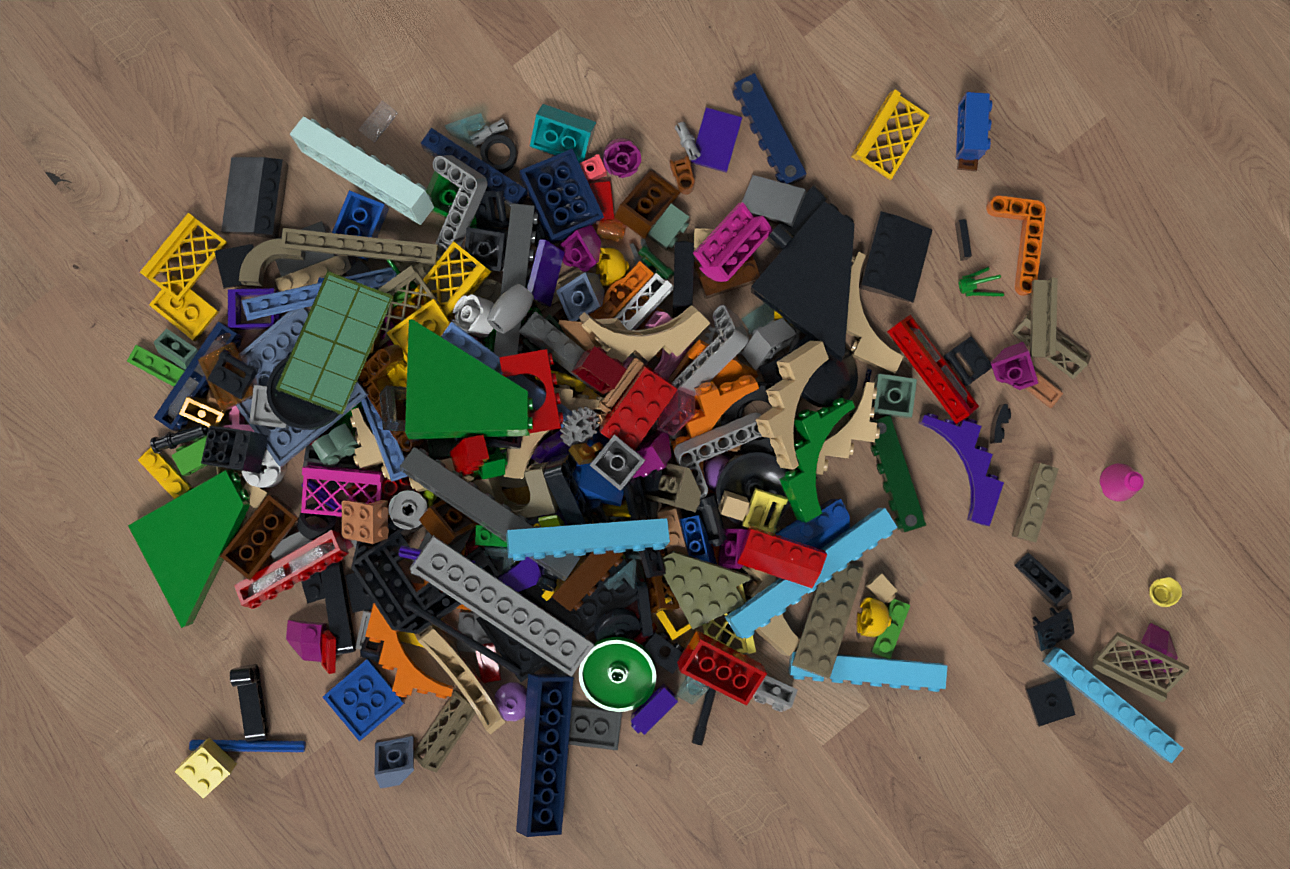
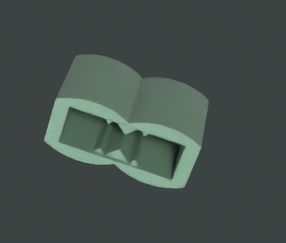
[312,424,360,467]

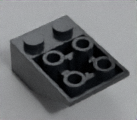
[201,426,268,474]

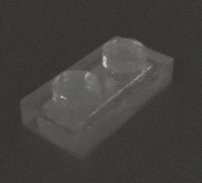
[358,101,398,143]

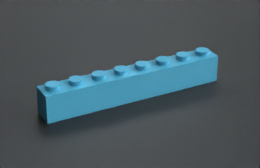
[506,518,670,561]
[1042,647,1184,763]
[788,650,947,692]

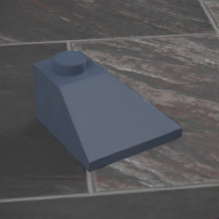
[556,272,605,322]
[374,736,414,789]

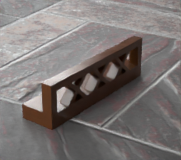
[642,546,680,613]

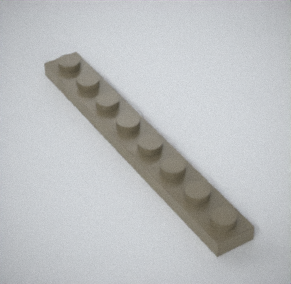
[281,228,438,265]

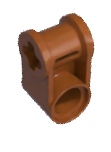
[669,155,695,195]

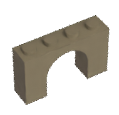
[471,462,560,520]

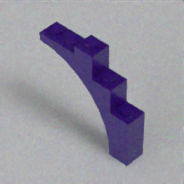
[918,413,1004,526]
[498,510,568,592]

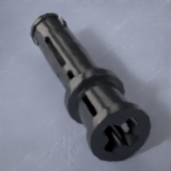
[150,424,208,454]

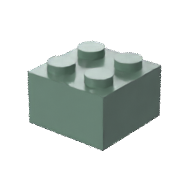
[871,374,917,419]

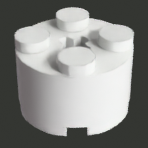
[453,294,494,338]
[242,449,286,488]

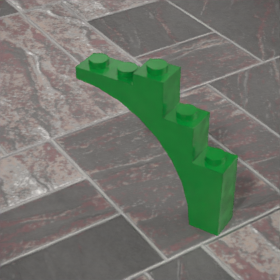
[779,398,855,523]

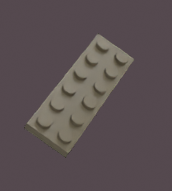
[792,563,864,679]

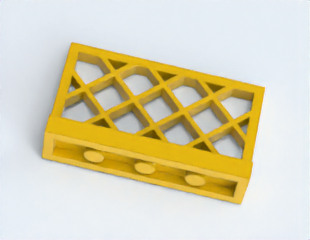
[851,89,930,180]
[140,213,227,302]
[407,241,491,322]

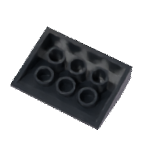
[221,157,288,239]
[859,211,932,303]

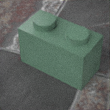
[648,204,690,250]
[154,328,198,370]

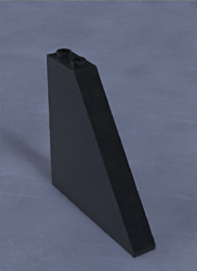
[751,201,855,362]

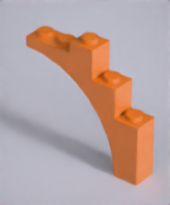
[671,375,759,479]
[365,603,454,699]

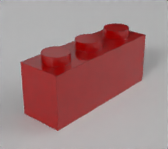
[450,435,489,476]

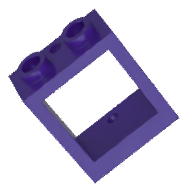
[228,288,282,330]
[631,683,678,735]

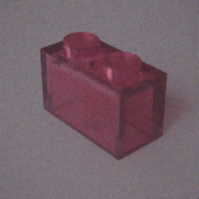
[657,390,695,436]

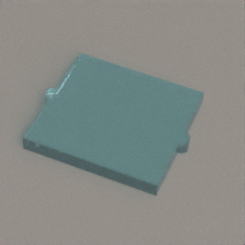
[741,304,774,336]

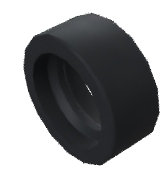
[480,134,517,173]
[297,503,337,540]

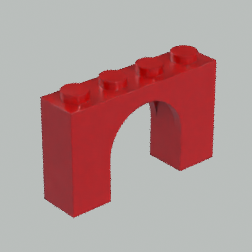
[499,349,564,437]

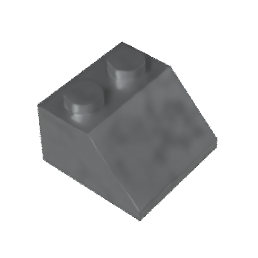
[590,435,646,491]

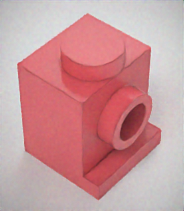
[579,154,607,183]

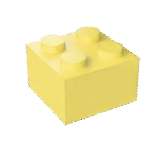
[175,738,237,798]

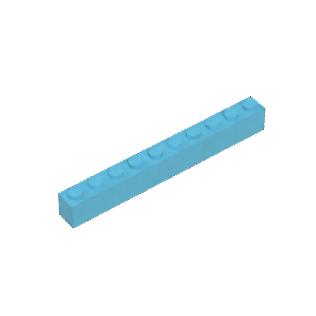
[725,508,897,639]

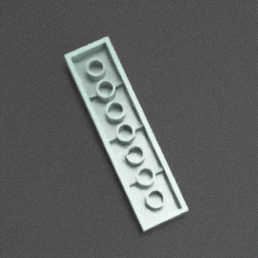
[290,116,434,225]

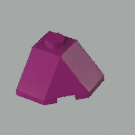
[557,225,601,272]
[990,342,1039,390]
[286,620,327,662]
[1135,623,1178,673]

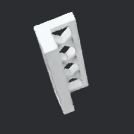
[615,273,673,330]

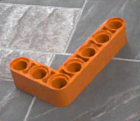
[986,196,1046,296]

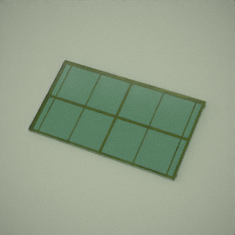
[275,271,393,415]

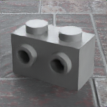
[753,675,798,712]

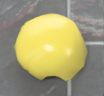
[1149,577,1182,607]

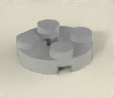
[388,490,428,530]

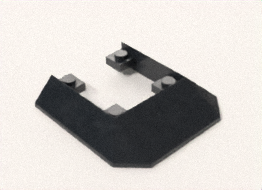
[351,494,501,634]

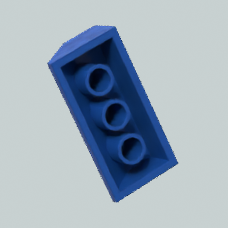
[775,499,850,549]

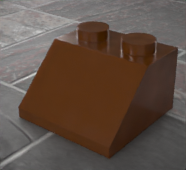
[419,500,478,546]

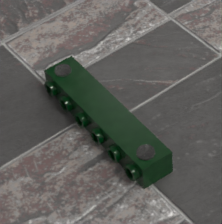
[870,415,927,533]

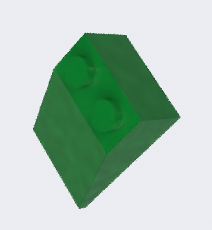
[426,171,477,225]

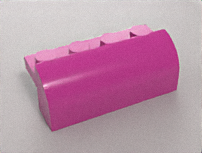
[693,202,773,282]

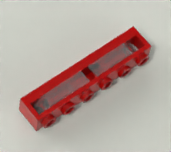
[887,314,979,424]
[234,530,349,609]

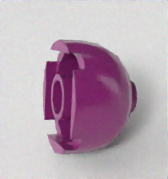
[603,138,642,178]

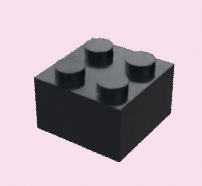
[464,224,508,271]

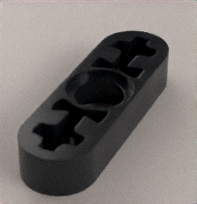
[635,581,653,637]

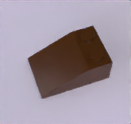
[614,170,681,239]

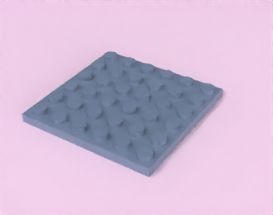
[225,307,369,466]

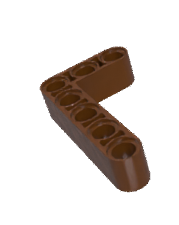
[358,344,425,452]

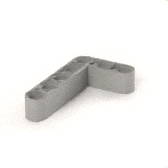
[433,155,487,260]
[672,305,749,404]
[674,412,762,499]

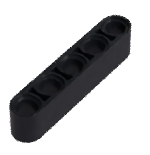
[320,561,356,655]

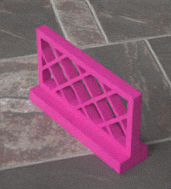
[301,465,384,516]

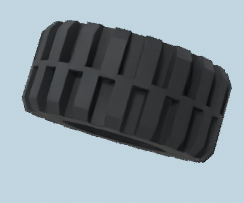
[721,381,797,454]

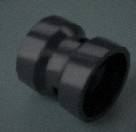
[536,567,560,592]

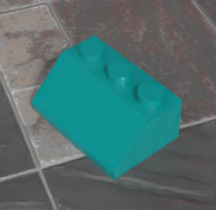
[530,104,596,163]

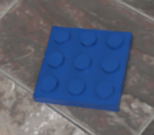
[323,659,405,742]

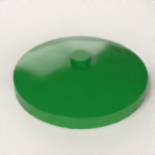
[579,637,657,712]

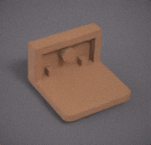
[342,500,389,544]

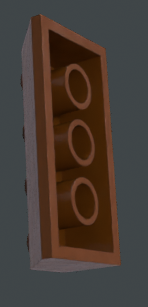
[220,495,299,580]
[551,550,624,611]

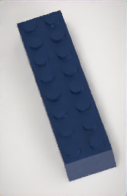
[516,674,574,837]

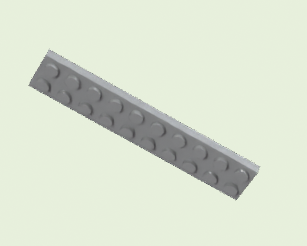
[410,535,594,677]

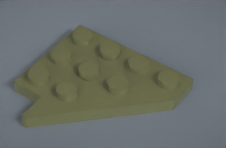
[662,551,751,629]

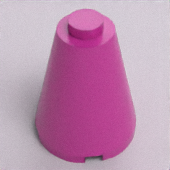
[1099,463,1144,502]

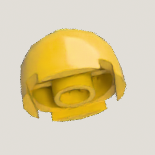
[596,248,629,286]
[856,597,892,637]

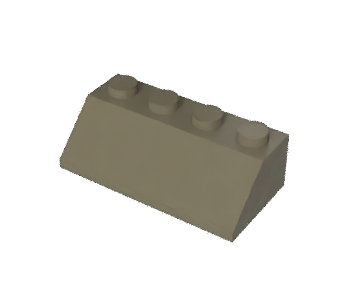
[644,463,701,512]

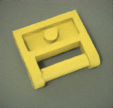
[742,488,788,534]

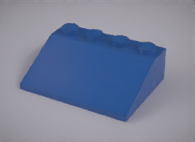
[572,424,624,507]

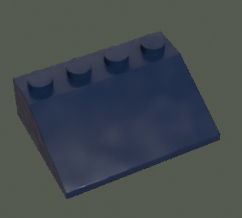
[519,149,604,244]

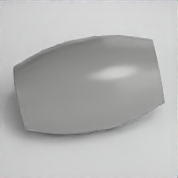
[487,284,534,334]

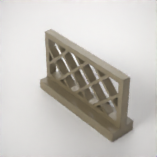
[377,266,440,348]
[1092,632,1189,703]

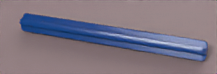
[189,740,306,752]

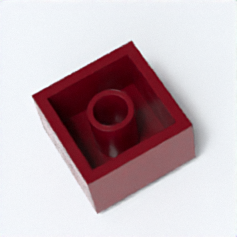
[571,346,627,394]

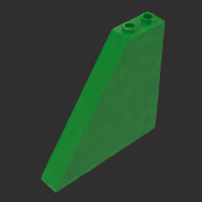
[405,319,533,439]
[128,470,250,628]

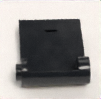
[662,493,727,547]

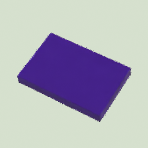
[690,107,742,173]
[527,239,565,307]

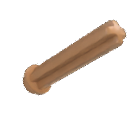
[598,357,644,413]

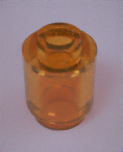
[597,219,626,242]

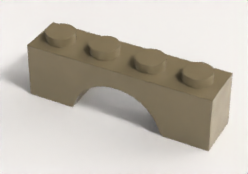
[1012,463,1059,543]

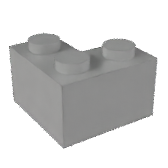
[741,318,797,370]

